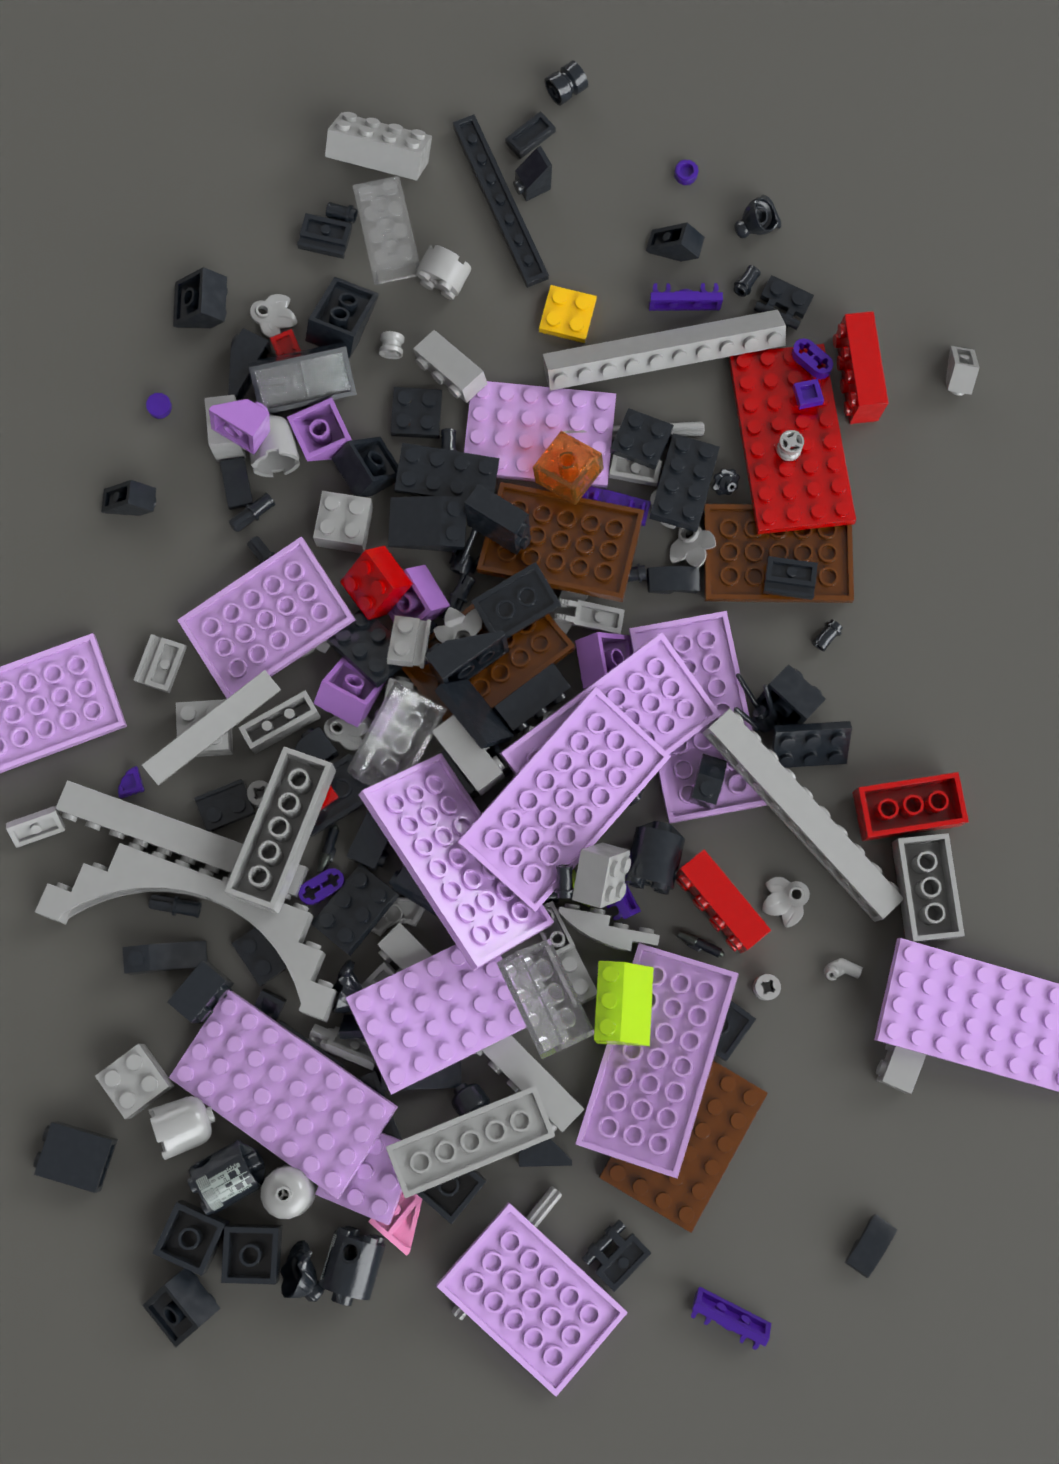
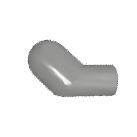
[824,958,863,981]

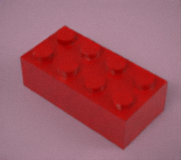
[833,311,889,424]
[852,772,969,841]
[676,849,772,954]

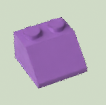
[287,397,352,461]
[209,399,270,455]
[388,565,450,623]
[575,632,633,689]
[313,657,386,728]

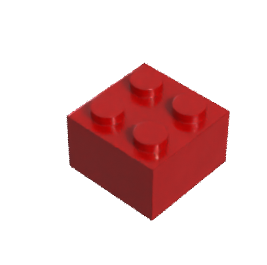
[340,546,413,620]

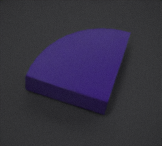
[118,766,145,799]

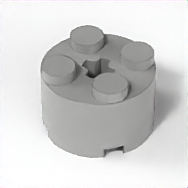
[416,245,472,300]

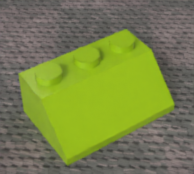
[594,961,654,1047]

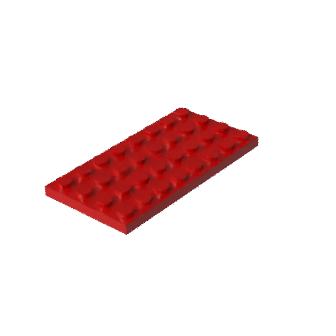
[728,344,856,534]

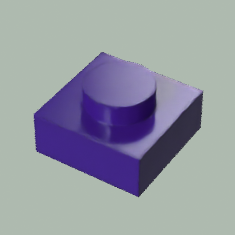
[793,379,824,410]

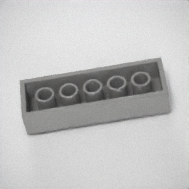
[224,747,336,914]

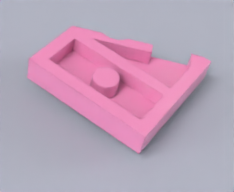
[368,1192,423,1256]

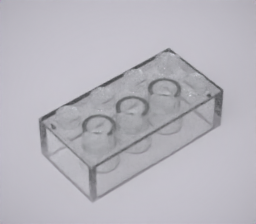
[353,176,420,285]
[347,681,447,786]
[497,939,594,1060]

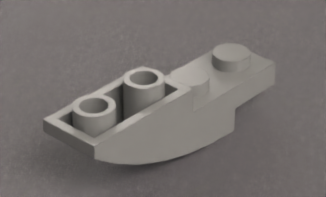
[539,901,597,1007]
[558,903,660,953]

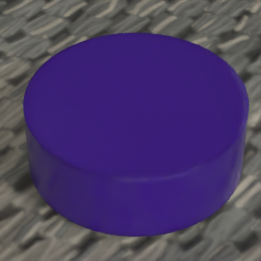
[674,160,698,185]
[146,393,172,419]

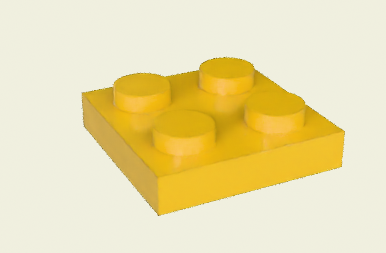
[539,285,597,343]

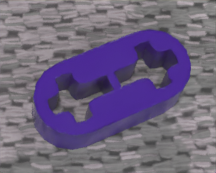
[792,338,833,379]
[299,868,345,905]

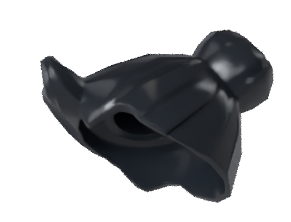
[734,194,781,239]
[332,959,362,1013]
[280,1240,325,1302]

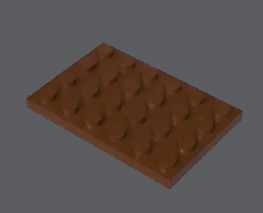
[477,482,644,602]
[704,504,854,603]
[401,580,576,722]
[599,1061,768,1233]

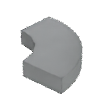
[371,897,425,937]

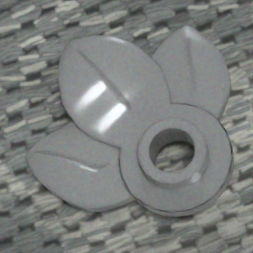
[250,294,298,338]
[670,527,716,568]
[434,607,482,643]
[323,715,373,751]
[762,877,810,928]

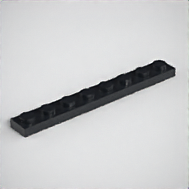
[453,114,549,288]

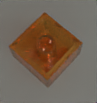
[533,431,604,505]

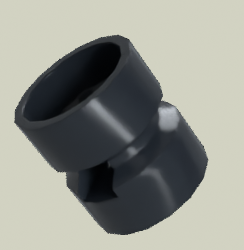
[544,60,588,106]

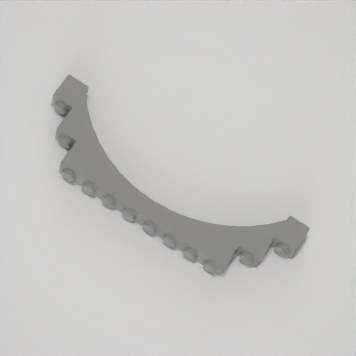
[35,842,338,1022]

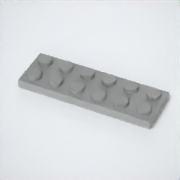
[386,1086,555,1199]

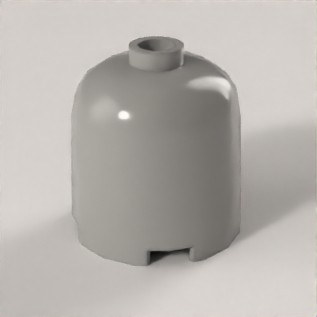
[249,414,300,477]
[148,1096,216,1160]
[260,1163,317,1219]

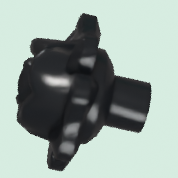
[712,468,740,495]

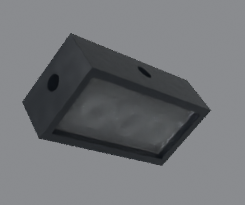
[249,342,357,414]

